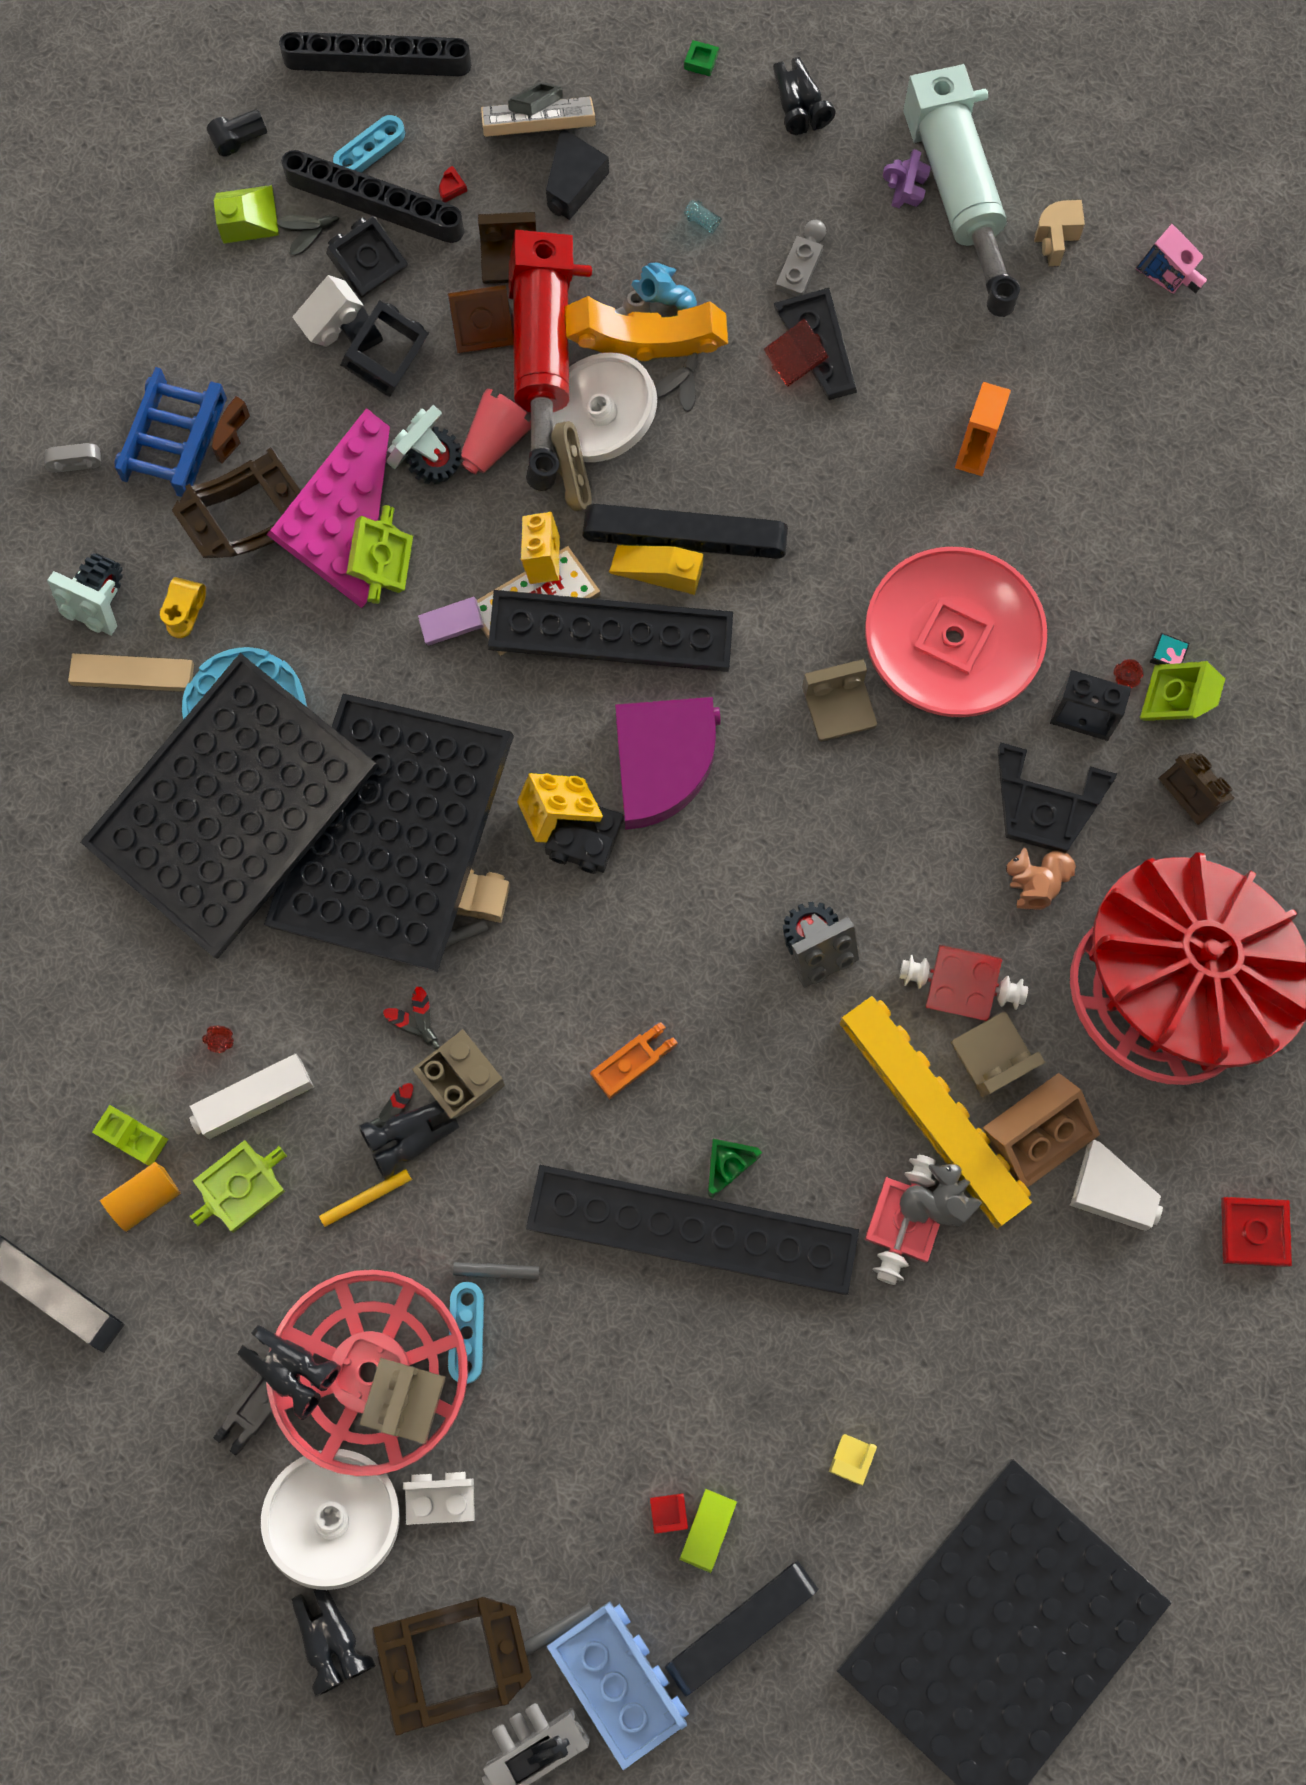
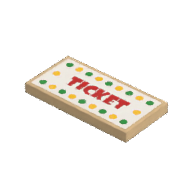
[477,546,600,656]

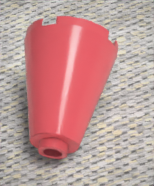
[461,389,531,475]

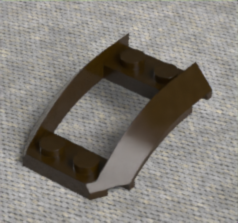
[172,447,301,558]
[372,1597,532,1736]

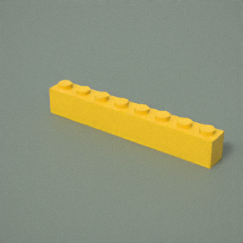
[839,996,1032,1229]

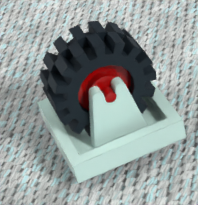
[386,405,462,485]
[47,553,123,636]

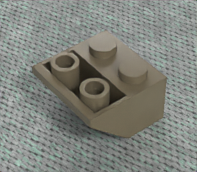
[412,1029,505,1120]

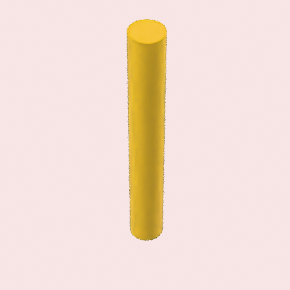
[319,1169,412,1227]

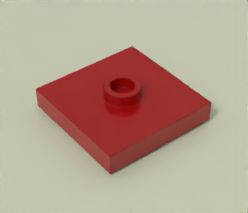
[1221,1197,1292,1267]

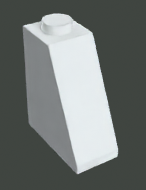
[1070,1140,1163,1231]

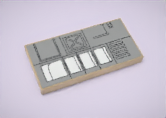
[481,97,596,137]

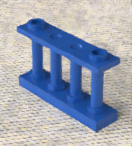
[114,367,227,497]

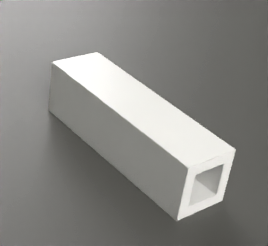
[189,1054,314,1139]

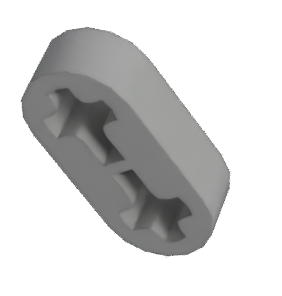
[44,443,101,473]

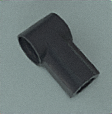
[207,109,267,157]

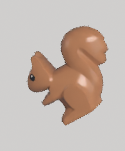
[1006,848,1076,910]

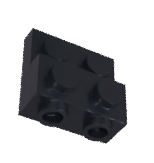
[326,216,408,298]
[545,806,624,874]

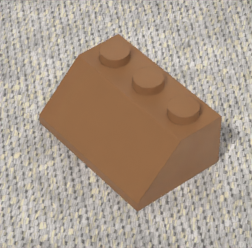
[983,1073,1100,1188]

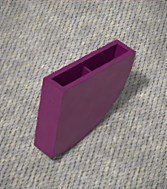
[615,697,721,830]

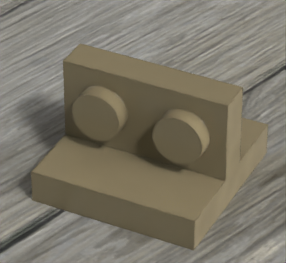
[359,1358,446,1444]

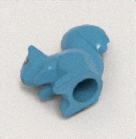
[631,262,697,310]

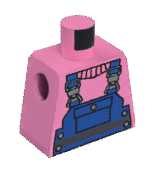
[1135,224,1207,294]

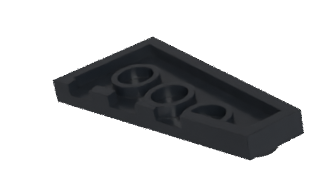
[774,288,857,400]

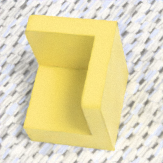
[829,1434,877,1485]

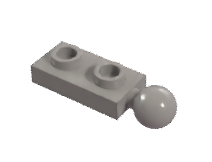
[776,219,826,296]

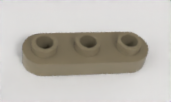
[551,421,592,511]

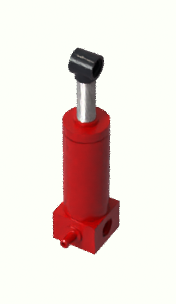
[509,230,592,491]

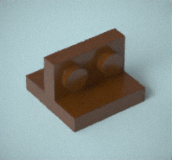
[448,285,514,353]

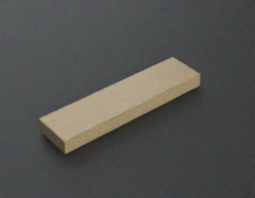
[68,653,194,692]

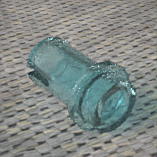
[684,200,722,234]

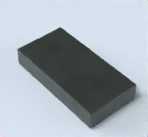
[508,82,563,116]

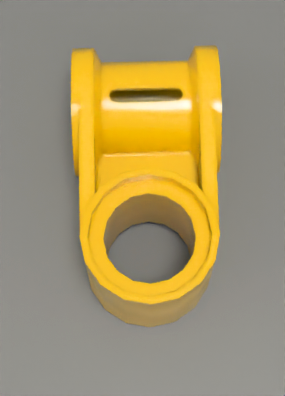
[160,577,206,638]

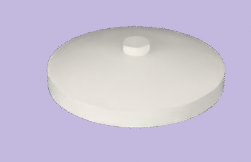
[553,353,657,462]
[261,1449,400,1590]

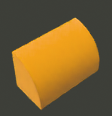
[100,1162,181,1232]

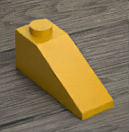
[609,545,703,595]

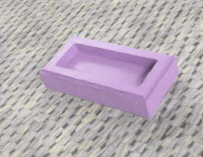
[418,597,484,646]

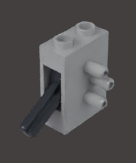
[482,1703,590,1785]

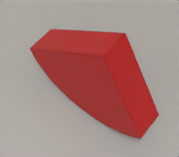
[439,166,467,203]

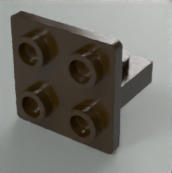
[1158,752,1234,825]

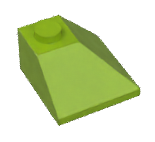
[214,185,279,244]
[1140,661,1225,721]

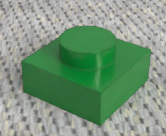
[684,40,719,76]

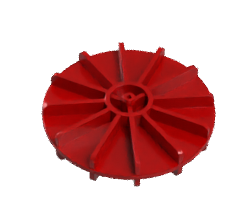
[1089,852,1306,1071]

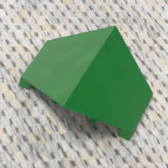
[708,1138,762,1198]

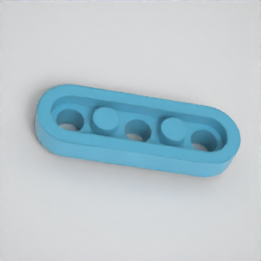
[333,115,405,172]
[448,1282,484,1384]

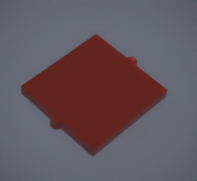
[764,318,829,387]

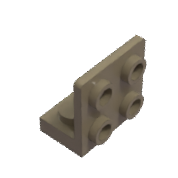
[802,659,877,742]
[951,1012,1045,1097]

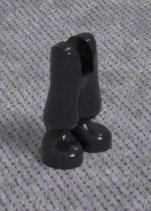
[773,57,836,135]
[359,1101,459,1180]
[237,1325,341,1420]
[291,1589,376,1697]

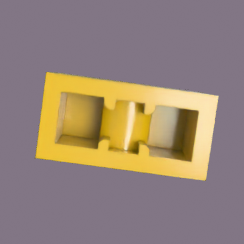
[521,512,560,584]

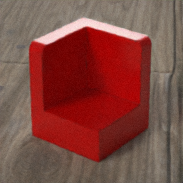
[650,1493,688,1534]

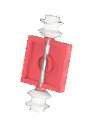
[864,1155,940,1285]

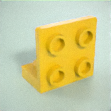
[517,773,603,842]

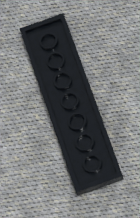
[488,590,733,672]

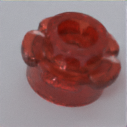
[1113,659,1144,688]
[202,1025,234,1053]

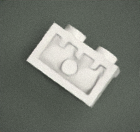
[403,1472,475,1525]

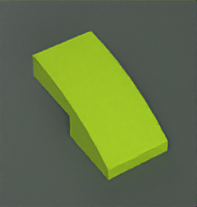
[92,1105,169,1166]
[679,1489,737,1573]

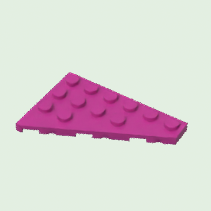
[267,408,390,608]

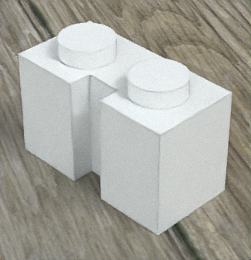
[292,275,364,347]

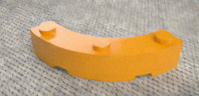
[565,296,728,361]

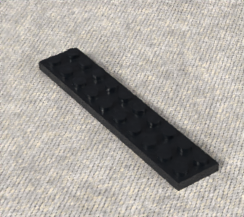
[526,1165,859,1295]

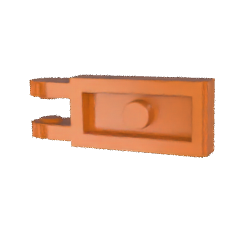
[590,1022,678,1100]

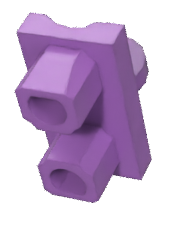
[883,149,931,208]

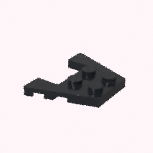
[998,742,1117,853]

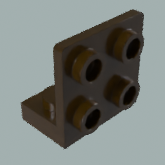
[478,212,537,284]

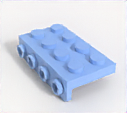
[547,1601,689,1770]

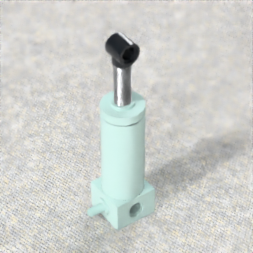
[903,64,1020,317]

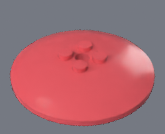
[865,547,1047,717]

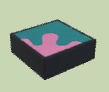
[1150,633,1190,665]

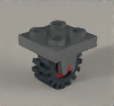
[783,902,859,988]

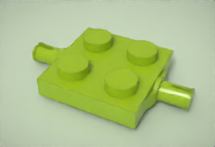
[347,505,413,604]
[190,1140,287,1233]

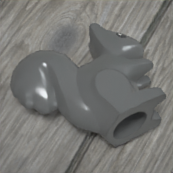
[900,1164,982,1227]

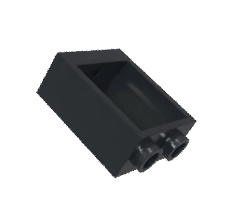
[340,300,429,397]
[1050,670,1132,741]

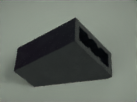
[546,129,609,220]

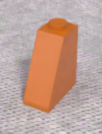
[955,382,1011,476]

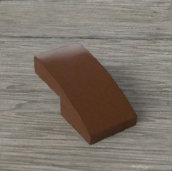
[212,396,250,464]

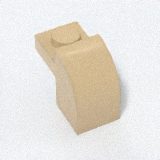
[1034,200,1085,266]

